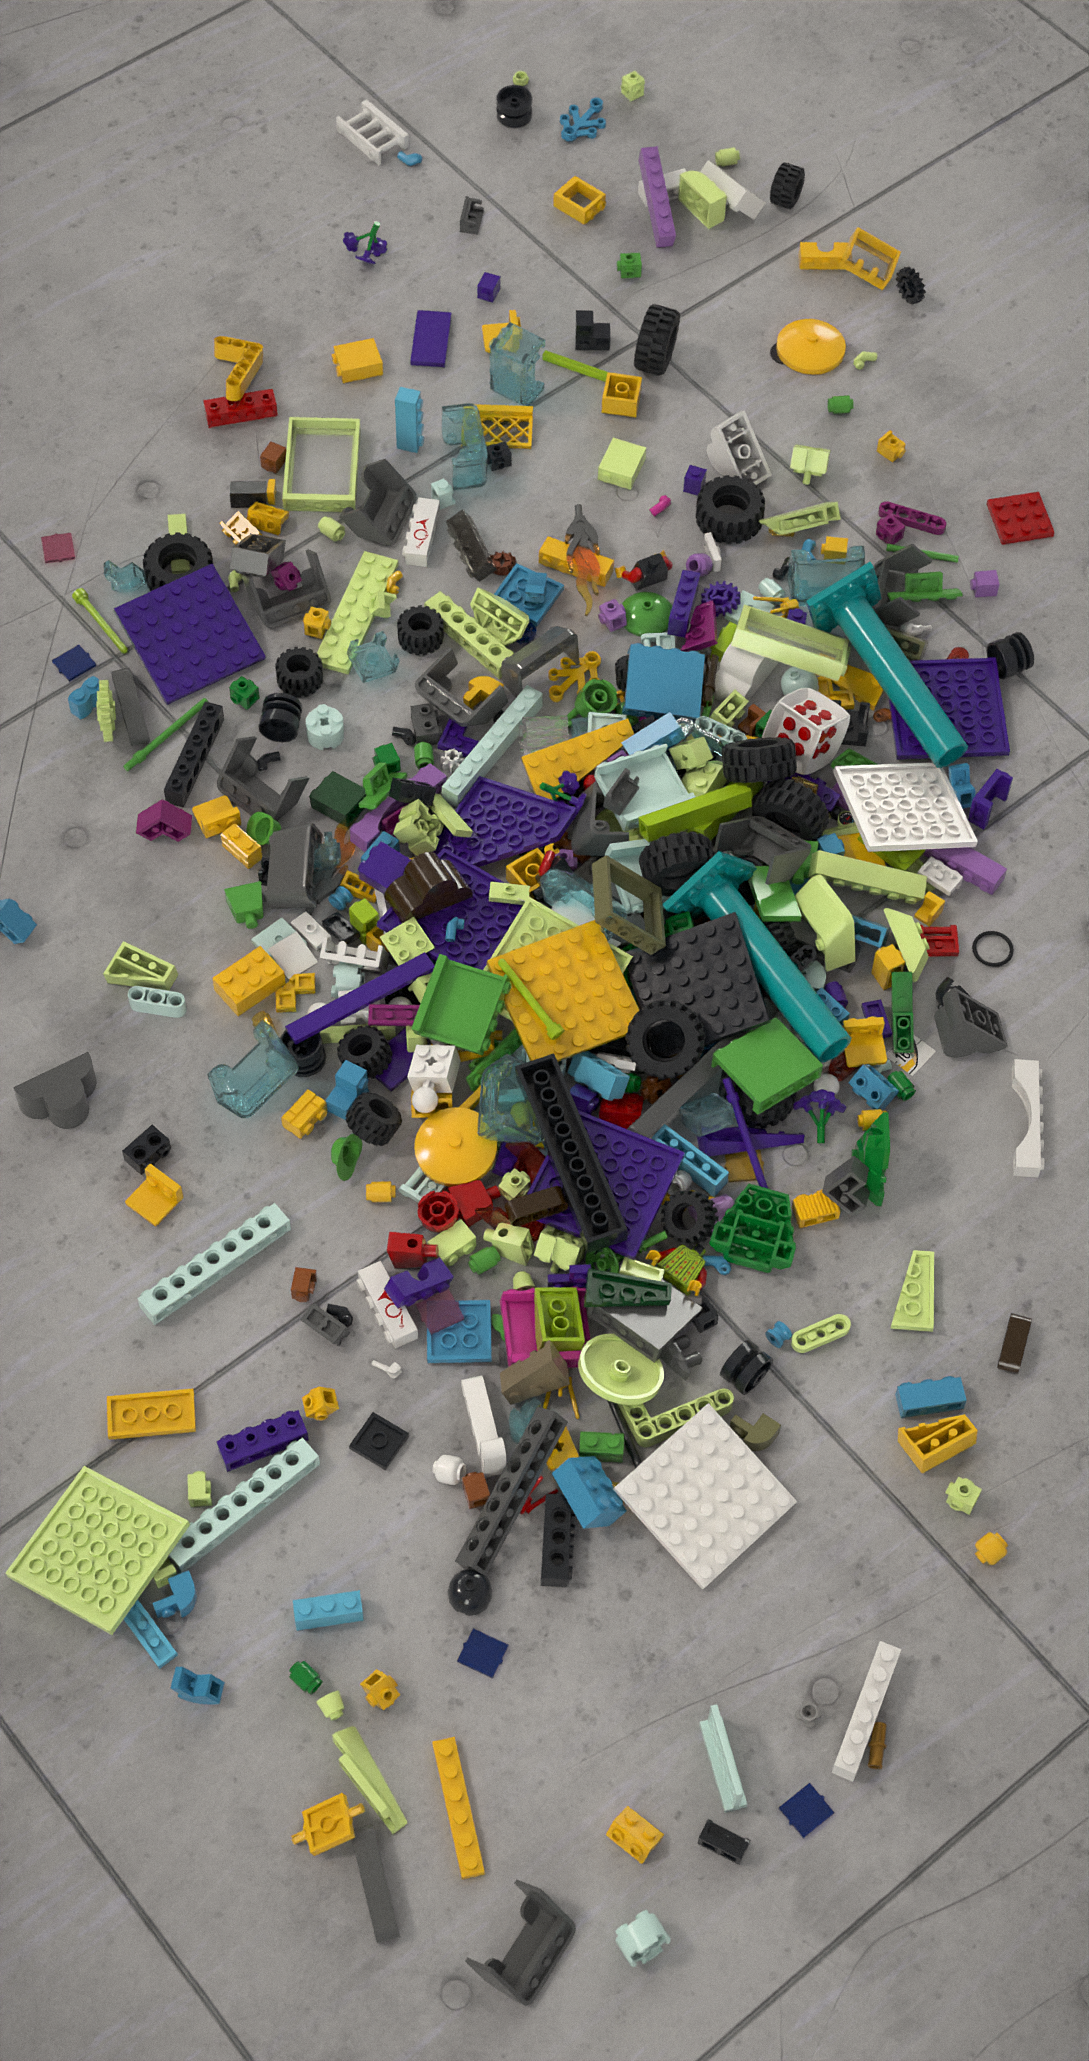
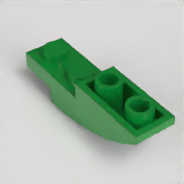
[891,971,914,1053]

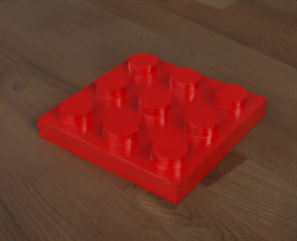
[987,491,1054,545]

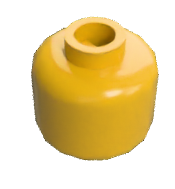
[974,1532,1008,1565]

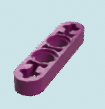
[878,501,946,535]

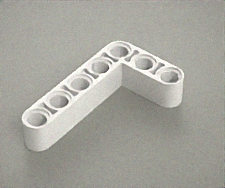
[461,1375,506,1478]

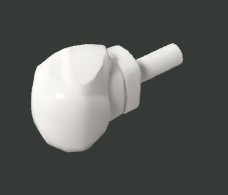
[900,623,932,636]

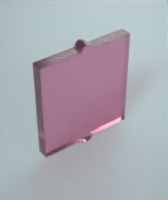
[41,532,75,563]
[416,1289,464,1334]

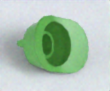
[246,812,281,845]
[331,1133,363,1181]

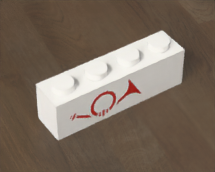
[402,497,440,567]
[356,1261,418,1349]

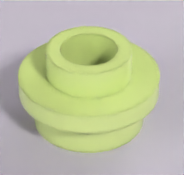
[513,71,529,86]

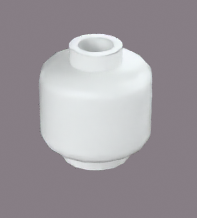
[432,1455,467,1485]

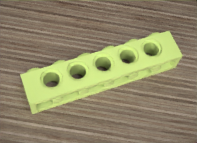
[424,591,514,679]

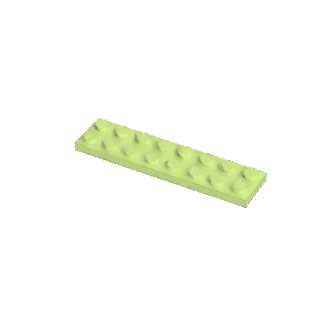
[317,551,399,675]

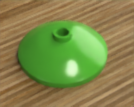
[622,592,672,637]

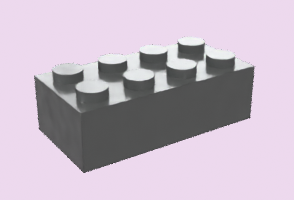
[230,533,286,577]

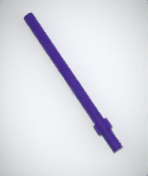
[723,1077,768,1189]

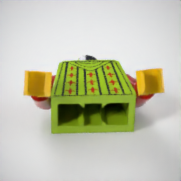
[645,1244,707,1296]

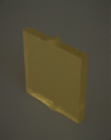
[724,1149,764,1183]

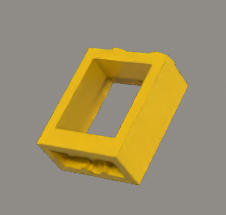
[553,176,606,225]

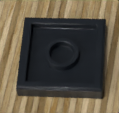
[349,1412,409,1471]

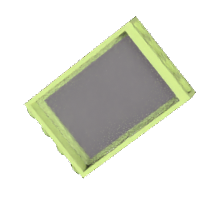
[282,417,361,512]
[731,604,851,681]

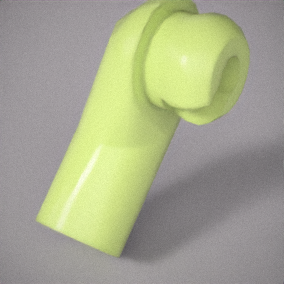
[853,351,877,369]

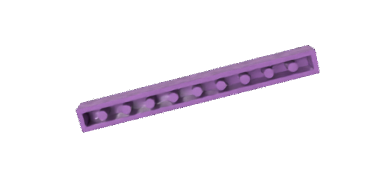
[832,782,1007,895]

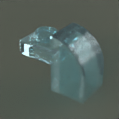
[103,560,146,593]
[313,831,341,871]
[509,1397,541,1444]

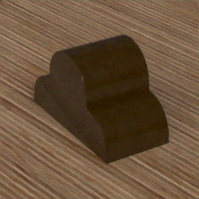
[384,852,473,923]

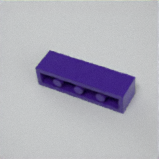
[667,570,700,638]

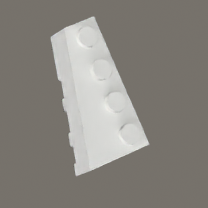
[700,160,766,220]

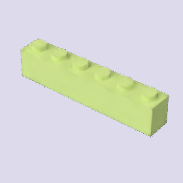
[808,850,927,904]

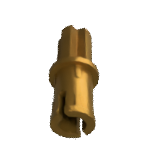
[868,1722,887,1769]

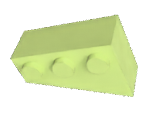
[103,941,179,991]

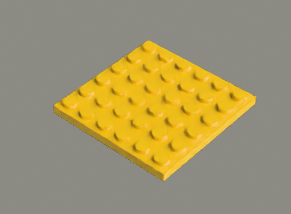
[486,920,639,1062]

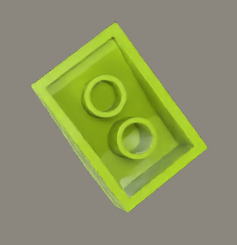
[534,1288,585,1352]

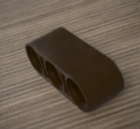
[504,1186,569,1226]
[997,1313,1032,1374]

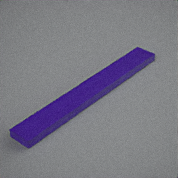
[285,952,435,1044]

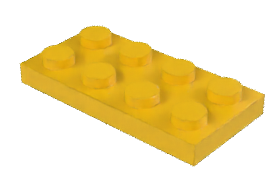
[107,1388,196,1440]

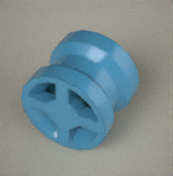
[328,886,353,911]
[765,1321,792,1348]

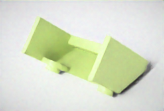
[795,874,855,972]

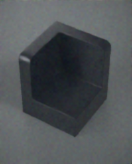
[692,1296,719,1333]

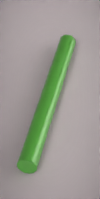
[886,544,959,563]

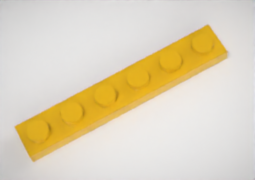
[432,1737,485,1880]

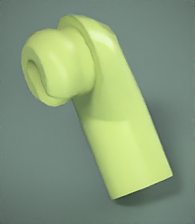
[228,570,243,592]

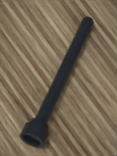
[607,1400,642,1469]

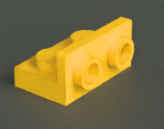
[247,502,289,535]

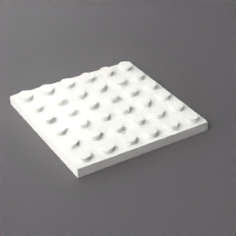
[833,763,978,852]
[613,1403,797,1590]

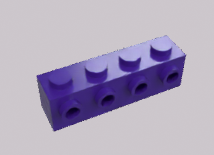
[216,1410,309,1472]

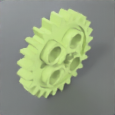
[96,680,116,742]

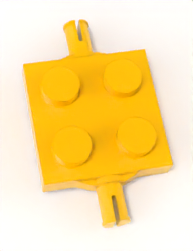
[291,1793,365,1856]

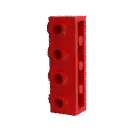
[203,388,278,428]

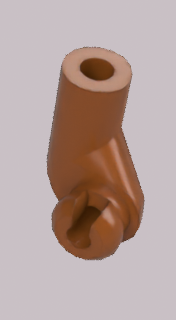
[873,708,891,722]

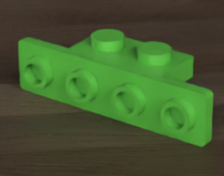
[887,571,963,602]
[359,763,408,810]
[466,1028,522,1092]

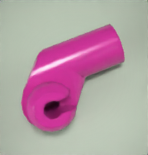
[649,495,671,517]

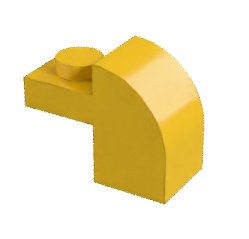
[463,676,504,709]

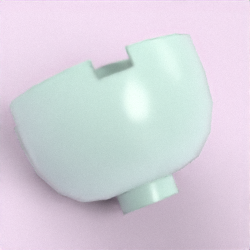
[781,666,819,696]

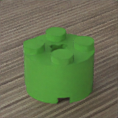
[574,679,618,720]

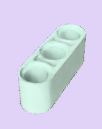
[692,716,747,750]
[128,986,187,1018]

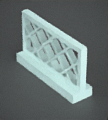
[699,1704,747,1813]

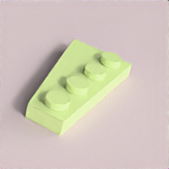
[890,1250,934,1332]

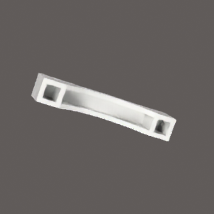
[1011,1059,1044,1178]
[832,1641,901,1782]

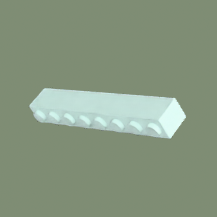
[442,685,543,808]

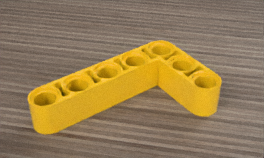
[214,336,263,401]

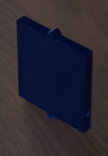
[52,645,96,682]
[457,1628,509,1679]
[779,1783,834,1839]

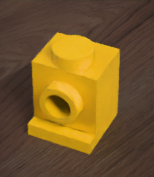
[877,430,906,463]

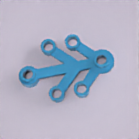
[560,97,606,141]

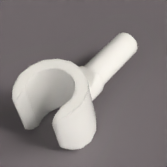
[371,1360,402,1379]

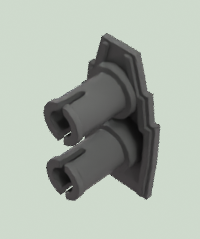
[660,1335,703,1381]

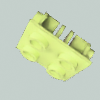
[380,917,435,966]

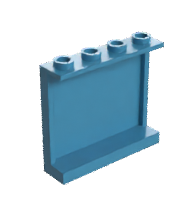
[622,643,705,724]

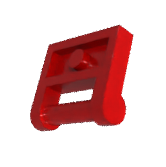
[920,925,959,957]

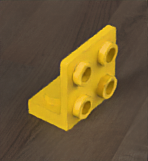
[125,1164,184,1226]

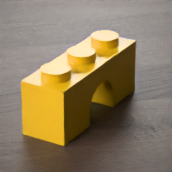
[798,242,852,270]

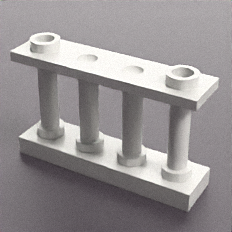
[336,99,409,165]

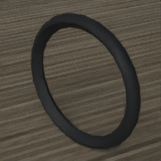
[972,931,1014,967]

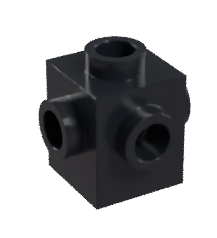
[483,441,512,471]

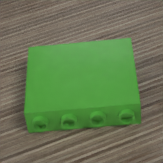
[411,954,512,1056]
[711,1017,823,1115]

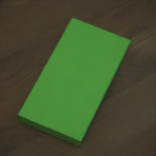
[748,866,802,922]

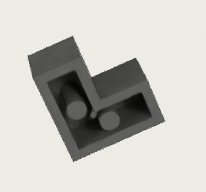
[822,1156,870,1217]

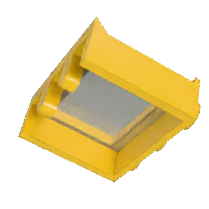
[839,227,901,290]

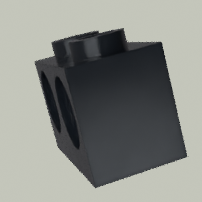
[389,777,436,806]
[122,1124,171,1175]

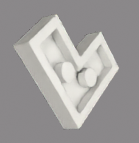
[597,1052,638,1073]

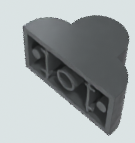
[934,988,1008,1058]
[13,1052,97,1129]

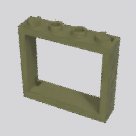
[592,855,666,955]

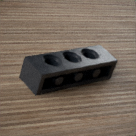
[540,1494,575,1587]

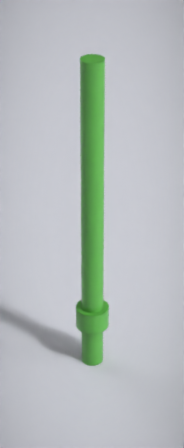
[123,698,208,771]

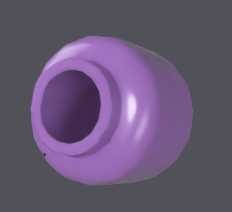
[686,553,713,577]

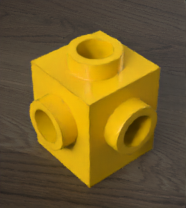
[303,607,331,639]
[302,1386,339,1421]
[360,1669,400,1710]

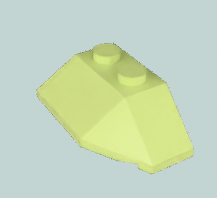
[470,588,529,647]
[681,761,727,797]
[883,908,930,982]

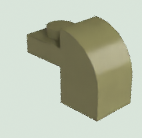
[730,1413,781,1451]

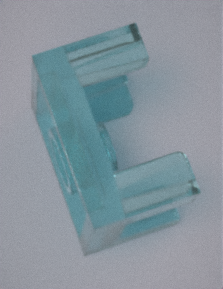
[347,631,400,683]

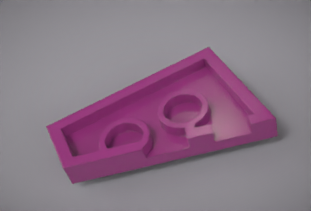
[681,600,718,652]

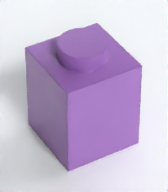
[970,570,1000,597]

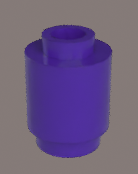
[824,981,849,1009]

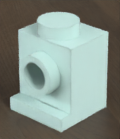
[431,478,455,510]

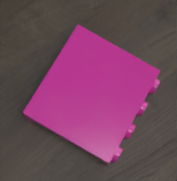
[500,1287,591,1368]

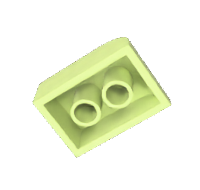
[678,171,727,229]

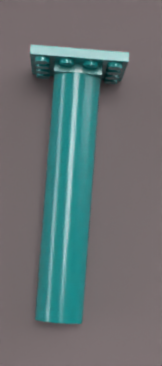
[806,562,968,768]
[662,851,851,1063]

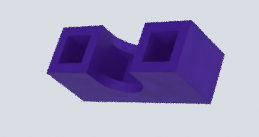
[384,1258,454,1308]

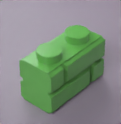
[579,1431,624,1463]

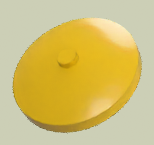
[776,319,846,375]
[414,1107,497,1187]

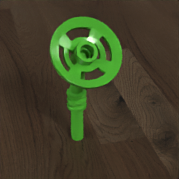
[585,1231,668,1274]

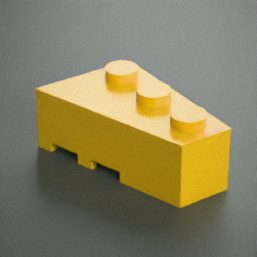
[897,1414,978,1473]

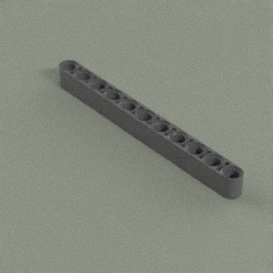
[627,995,780,1138]

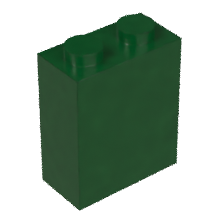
[309,771,366,828]

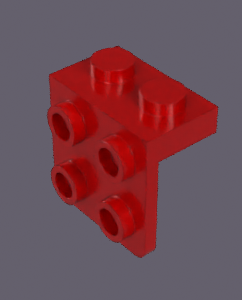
[599,1093,644,1129]

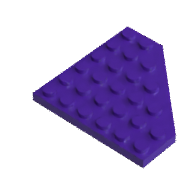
[432,776,577,867]

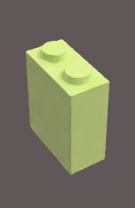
[598,438,646,490]

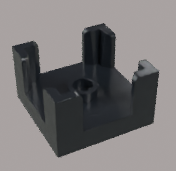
[832,700,870,747]

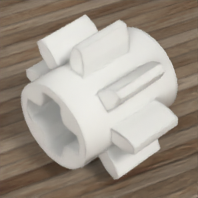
[441,749,464,773]

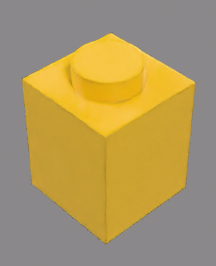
[821,536,848,564]

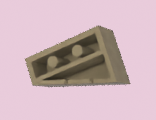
[500,1340,570,1405]

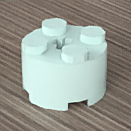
[306,704,344,750]
[331,961,365,999]
[615,1910,671,1967]

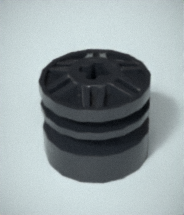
[986,632,1034,679]
[258,693,303,743]
[279,1030,326,1077]

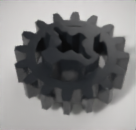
[895,266,926,305]

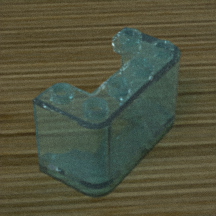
[489,322,545,406]
[441,403,488,491]

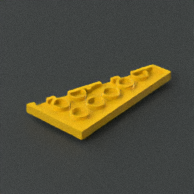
[521,718,634,800]

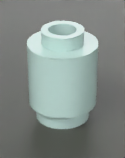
[758,578,785,604]

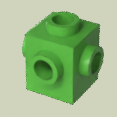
[617,253,642,278]

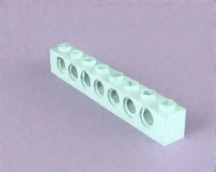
[138,1203,291,1325]
[168,1438,320,1573]

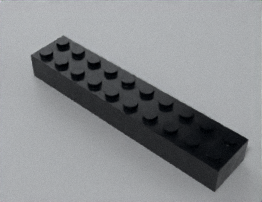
[515,1053,627,1253]

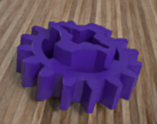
[701,581,741,617]

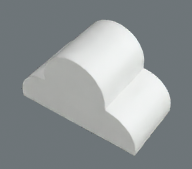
[707,411,772,485]
[713,642,779,702]

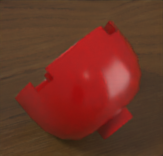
[417,1191,459,1233]

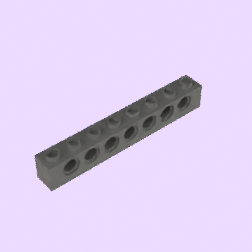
[455,1407,568,1576]

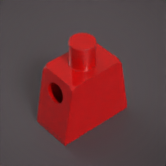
[448,1180,501,1228]
[387,1232,439,1269]

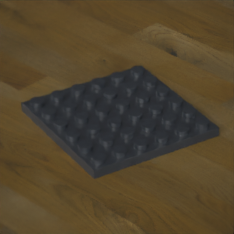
[626,912,771,1058]

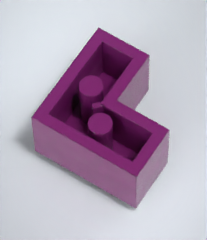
[136,799,192,842]

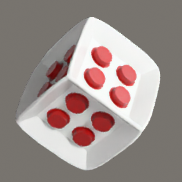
[762,688,850,775]

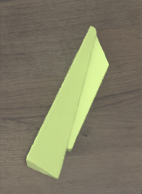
[759,502,841,535]
[332,1726,407,1835]

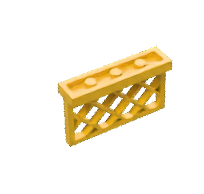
[461,404,533,449]

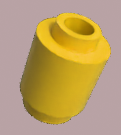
[857,1109,887,1131]
[366,1181,396,1202]

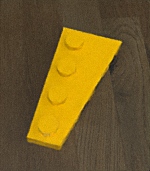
[816,654,884,711]

